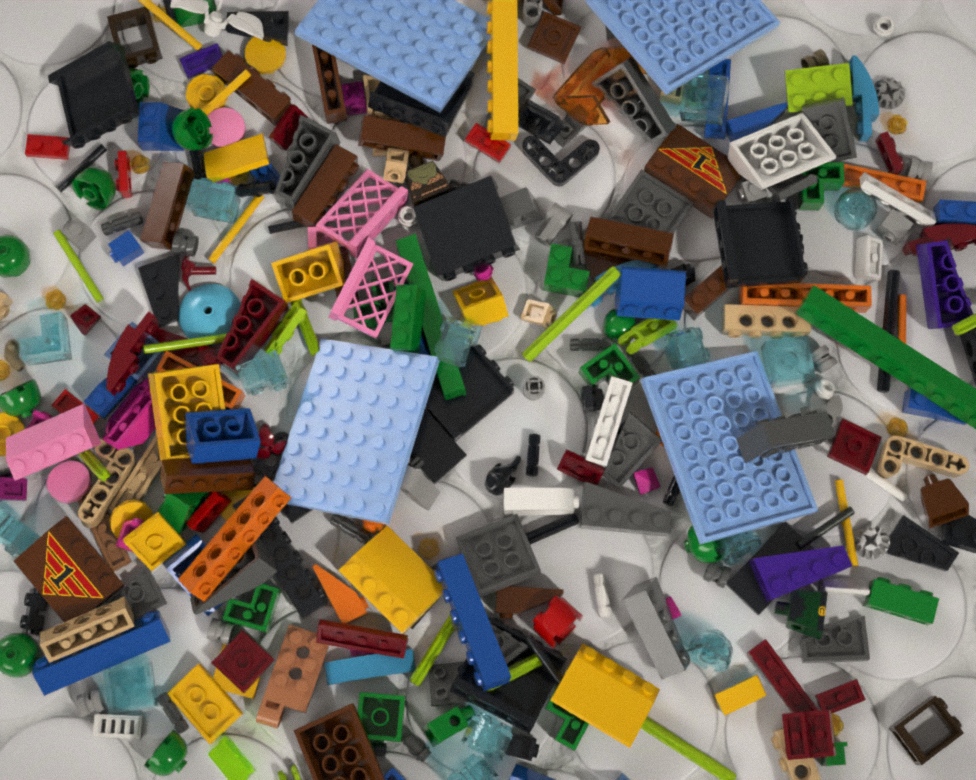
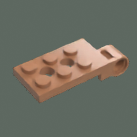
[256,625,330,729]

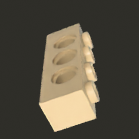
[722,304,811,340]
[40,597,135,663]
[771,728,821,780]

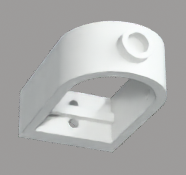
[503,488,579,516]

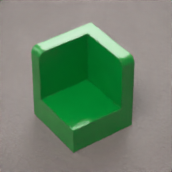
[821,742,848,766]

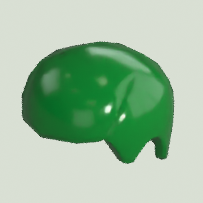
[603,309,635,343]

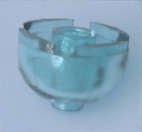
[834,187,877,231]
[717,530,762,566]
[687,629,733,672]

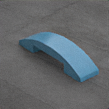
[324,649,415,685]

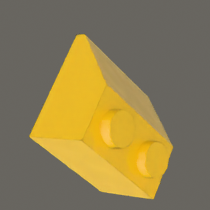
[452,276,509,331]

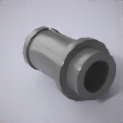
[403,733,432,762]

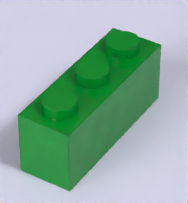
[390,285,425,354]
[863,577,939,626]

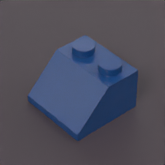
[138,102,184,151]

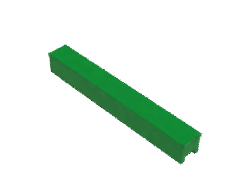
[395,233,466,400]

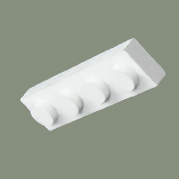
[859,172,936,227]
[585,376,632,466]

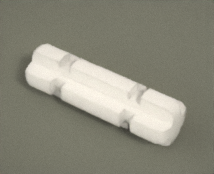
[593,574,611,618]

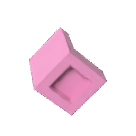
[308,226,335,250]

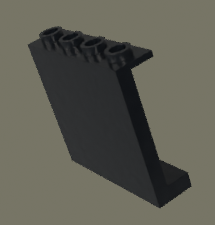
[47,41,140,149]
[368,71,475,137]
[413,176,520,281]
[713,196,808,288]
[425,325,515,442]
[449,617,567,734]

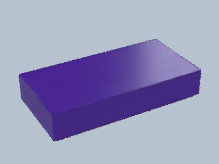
[179,43,223,79]

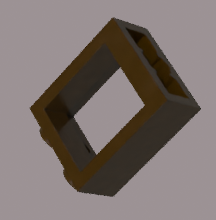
[107,7,163,69]
[889,696,964,765]

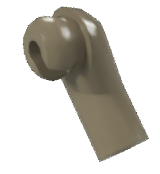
[4,339,26,372]

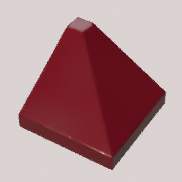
[70,304,101,336]

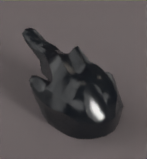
[484,456,521,496]

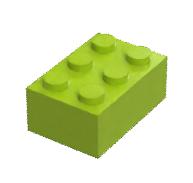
[784,63,853,113]

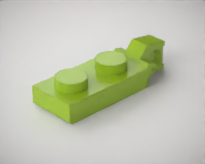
[264,301,307,359]

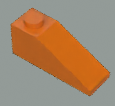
[312,564,369,624]

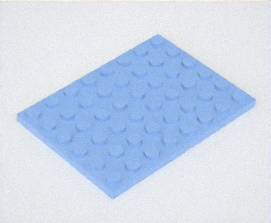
[295,0,490,113]
[585,0,781,95]
[274,338,440,525]
[641,351,819,545]

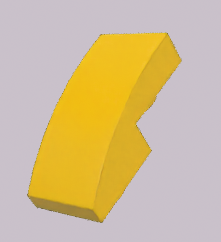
[715,674,767,716]

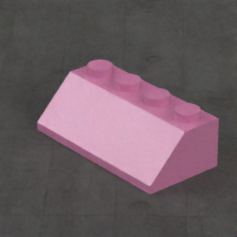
[6,404,102,481]

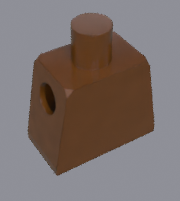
[920,474,969,529]

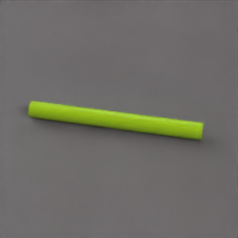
[53,230,104,303]
[142,334,226,354]

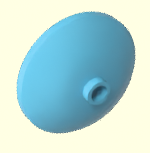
[178,284,241,346]

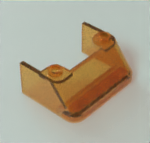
[553,46,647,126]

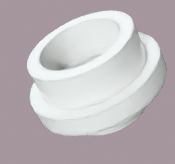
[873,16,895,37]
[398,206,418,227]
[814,379,835,399]

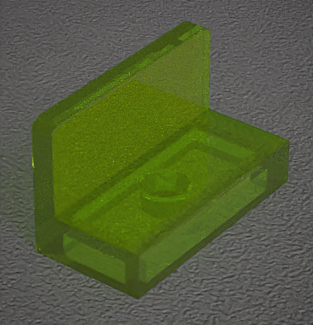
[208,736,257,780]

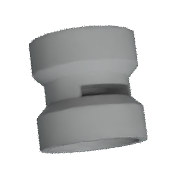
[906,158,933,182]
[808,345,838,374]
[523,375,545,401]
[207,618,235,645]
[76,688,106,717]

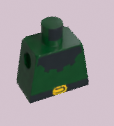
[774,591,828,639]

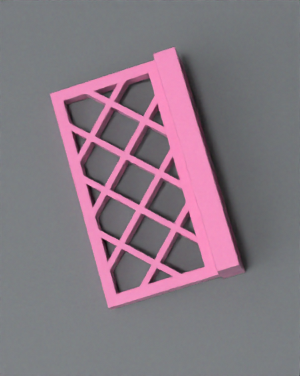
[316,169,408,258]
[328,238,413,339]

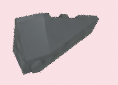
[190,537,277,615]

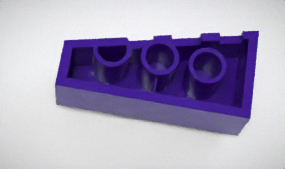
[916,240,973,329]
[749,546,852,602]

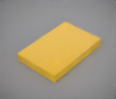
[203,133,269,184]
[168,663,244,744]

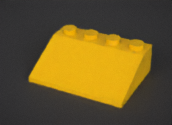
[148,364,225,460]
[338,526,444,634]
[550,643,660,748]

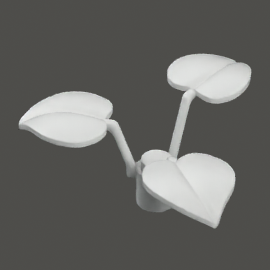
[170,0,264,40]

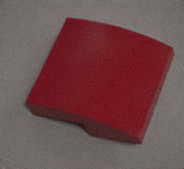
[782,710,836,760]

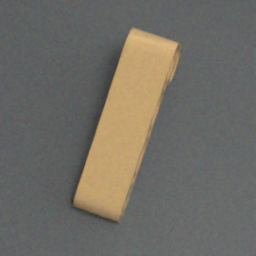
[876,436,969,479]
[78,438,136,528]

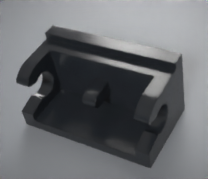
[518,99,564,145]

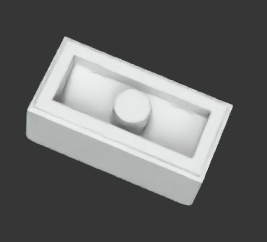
[855,235,883,281]
[821,577,870,597]

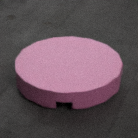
[208,107,246,148]
[47,460,92,504]

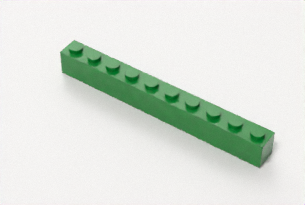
[795,285,976,429]

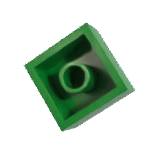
[358,692,406,742]

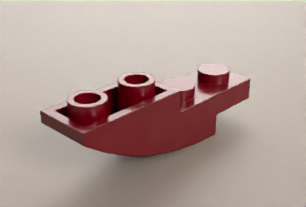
[902,223,976,256]
[107,312,159,396]

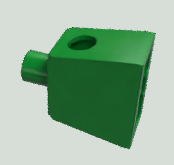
[422,705,476,747]

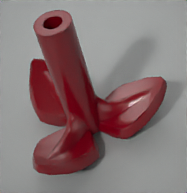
[181,255,216,291]
[256,424,287,459]

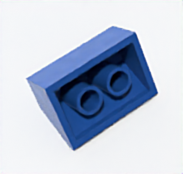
[614,267,686,321]
[185,408,261,464]

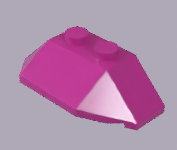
[102,378,156,450]

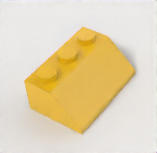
[271,241,345,303]

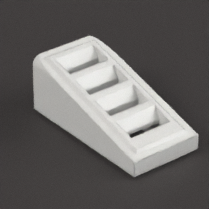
[93,714,143,739]

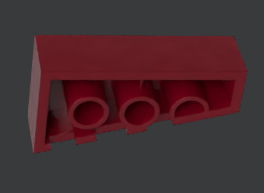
[216,278,290,377]

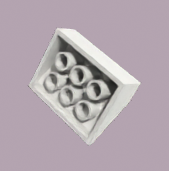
[728,113,836,190]

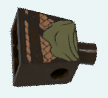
[406,155,451,207]

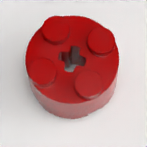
[533,595,583,648]

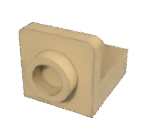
[520,299,557,329]

